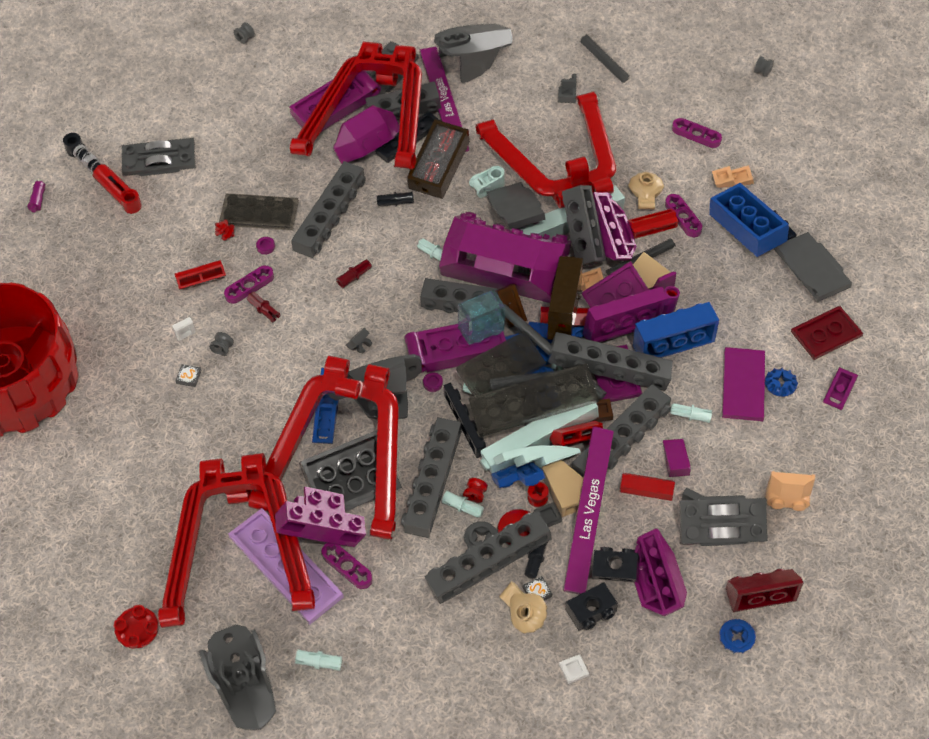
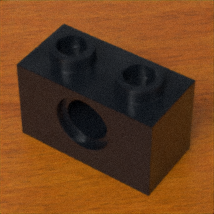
[592,547,640,582]
[565,582,618,631]

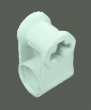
[469,166,505,198]

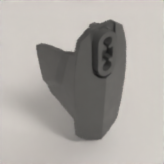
[434,24,513,84]
[327,354,422,419]
[199,624,276,730]

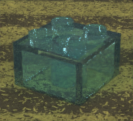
[458,290,505,345]

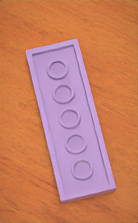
[228,508,344,624]

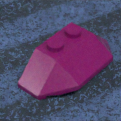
[333,105,400,164]
[593,192,637,260]
[634,528,687,616]

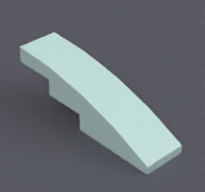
[493,445,581,468]

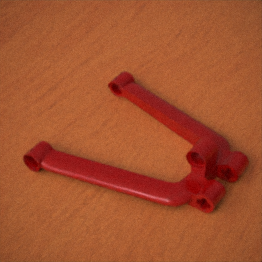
[290,42,422,169]
[475,91,616,209]
[248,356,399,540]
[158,453,315,628]

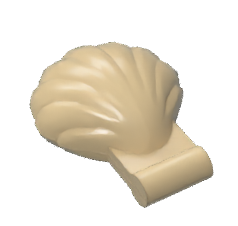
[629,172,664,210]
[499,581,547,633]

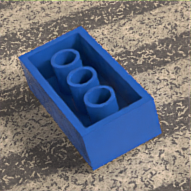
[709,183,789,257]
[633,302,719,358]

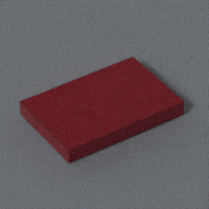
[791,305,863,360]

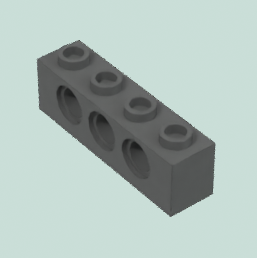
[366,81,441,120]
[562,185,606,266]
[420,278,500,318]

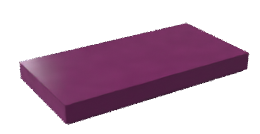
[722,347,765,422]

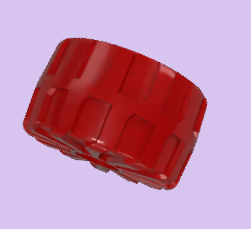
[0,282,78,437]

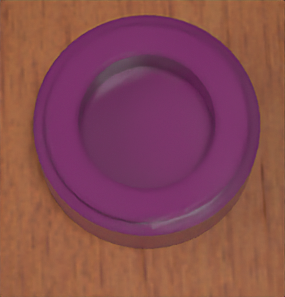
[256,237,275,255]
[423,372,443,392]

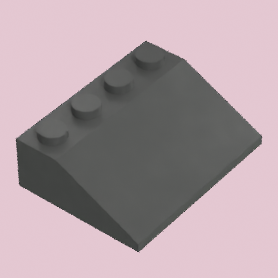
[299,430,402,511]

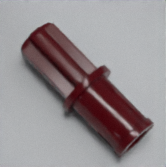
[336,259,372,288]
[247,292,280,323]

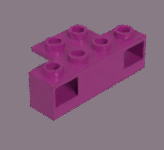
[275,487,366,547]

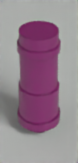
[27,181,45,212]

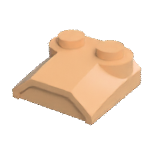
[766,471,815,511]

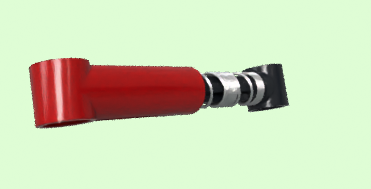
[63,133,142,214]

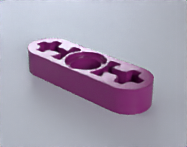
[672,118,722,148]
[665,194,703,238]
[224,265,274,304]
[321,543,373,589]

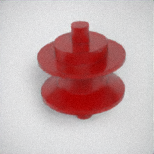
[215,220,235,241]

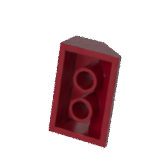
[726,569,804,613]

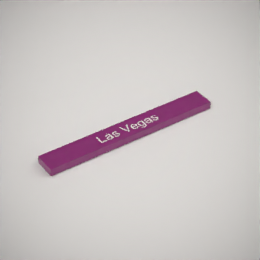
[420,46,469,152]
[563,426,614,594]

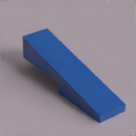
[312,368,339,444]

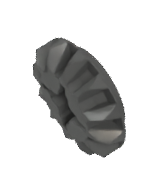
[464,521,498,548]

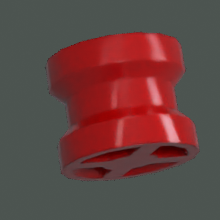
[463,478,488,503]
[527,482,549,507]

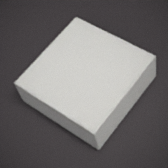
[172,317,196,341]
[559,654,589,684]

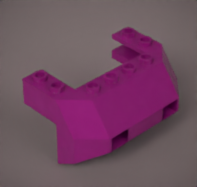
[439,211,572,303]

